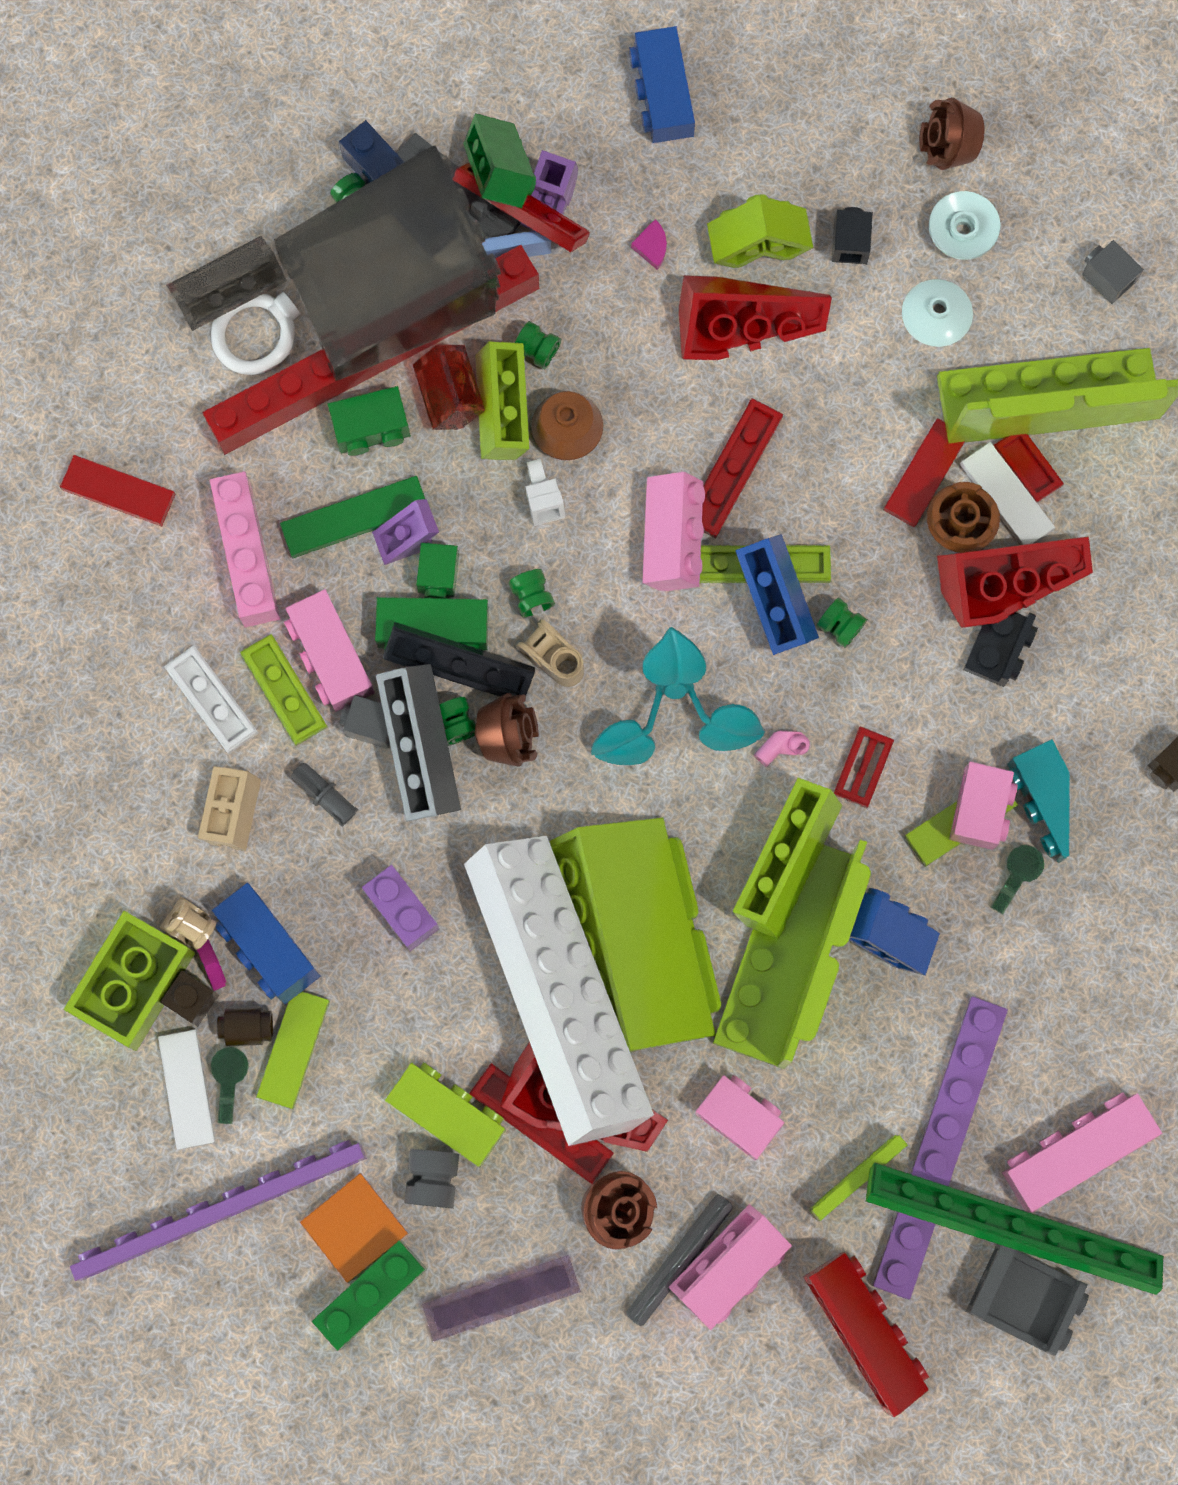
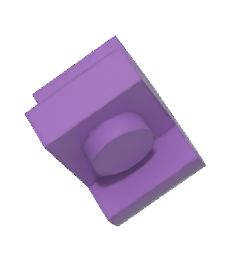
[521,150,578,229]

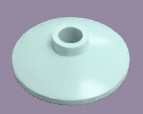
[929,191,1001,260]
[902,279,973,347]

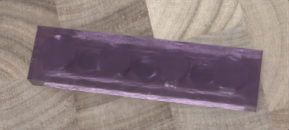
[422,1255,581,1342]

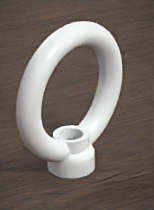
[211,292,301,375]

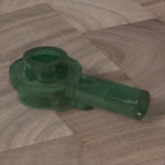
[990,845,1044,915]
[211,1047,249,1124]

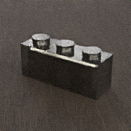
[166,236,287,331]

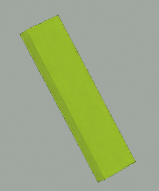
[700,545,831,583]

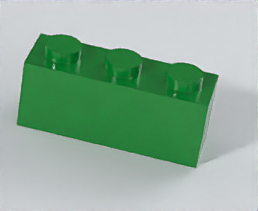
[463,113,536,208]
[375,597,489,651]
[311,1240,427,1351]

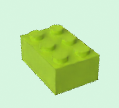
[63,911,196,1051]

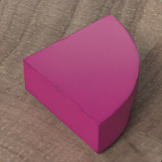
[631,219,667,270]
[197,939,227,991]

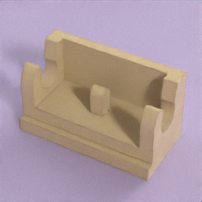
[198,766,261,851]

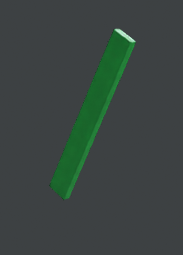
[865,1162,1164,1295]

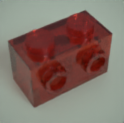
[413,345,485,430]

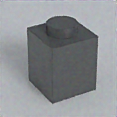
[1082,240,1144,304]
[340,695,390,749]

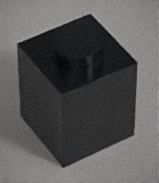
[832,207,873,265]

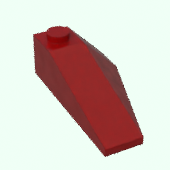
[679,275,832,361]
[937,536,1093,628]
[500,1041,668,1152]

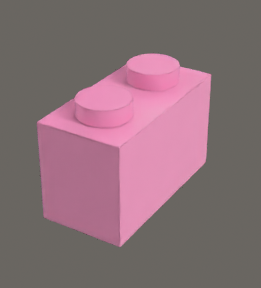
[949,762,1018,850]
[695,1075,785,1160]

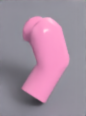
[754,730,810,767]

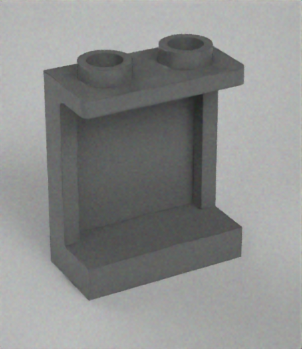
[965,1244,1089,1356]

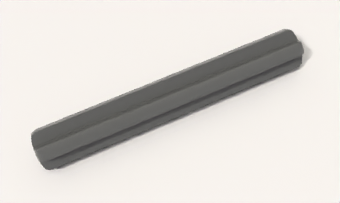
[626,1194,733,1326]

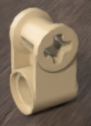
[516,619,585,687]
[159,897,216,950]

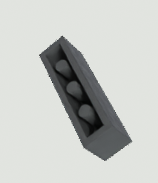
[376,664,461,822]

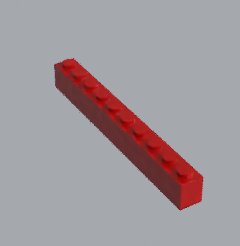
[202,245,540,455]

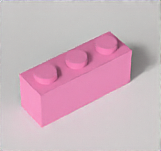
[642,472,705,591]
[284,589,375,712]
[668,1204,792,1330]

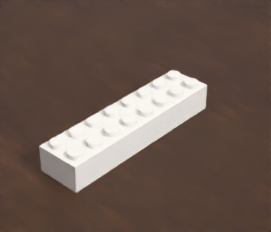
[464,836,654,1146]

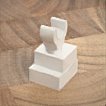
[525,459,565,526]

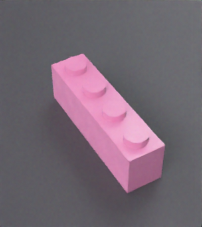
[209,471,280,628]
[1002,1092,1163,1213]

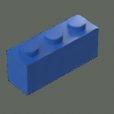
[629,26,695,143]
[735,534,819,655]
[212,883,321,1004]
[849,888,940,976]

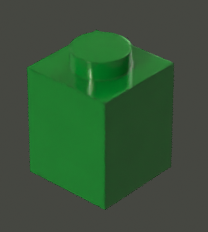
[416,542,459,599]

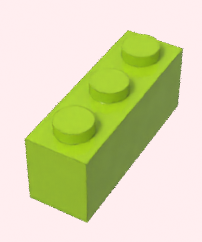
[475,341,530,460]
[385,1062,506,1168]

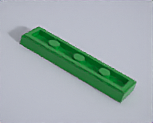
[280,476,425,559]

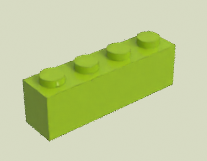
[733,778,843,939]

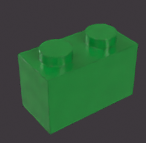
[327,386,411,456]

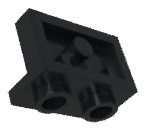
[963,612,1038,687]

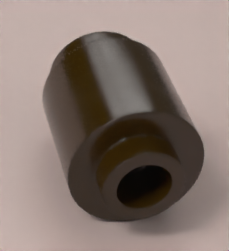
[217,1007,273,1046]

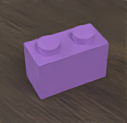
[362,865,440,952]

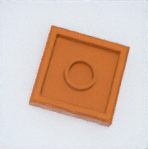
[300,1173,409,1283]

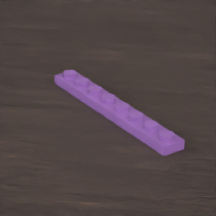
[872,996,1008,1300]
[70,1140,367,1281]

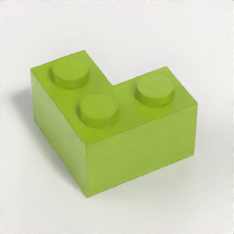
[707,194,814,268]

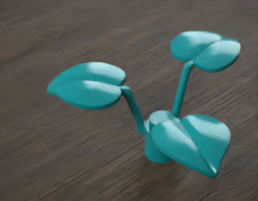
[591,627,765,765]

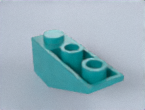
[1007,739,1070,863]

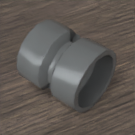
[404,1149,460,1209]

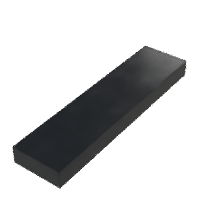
[382,622,535,703]

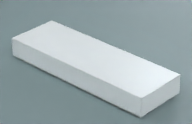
[960,442,1056,545]
[164,645,259,754]
[158,1029,216,1150]

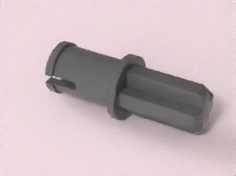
[291,763,358,827]

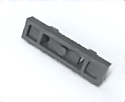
[397,132,521,238]

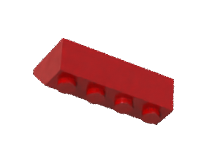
[803,1252,929,1417]

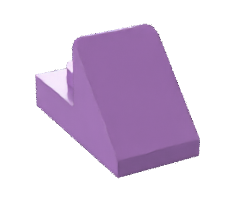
[372,499,439,565]

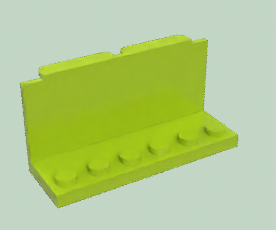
[937,348,1178,443]
[549,818,721,1053]
[713,839,871,1069]

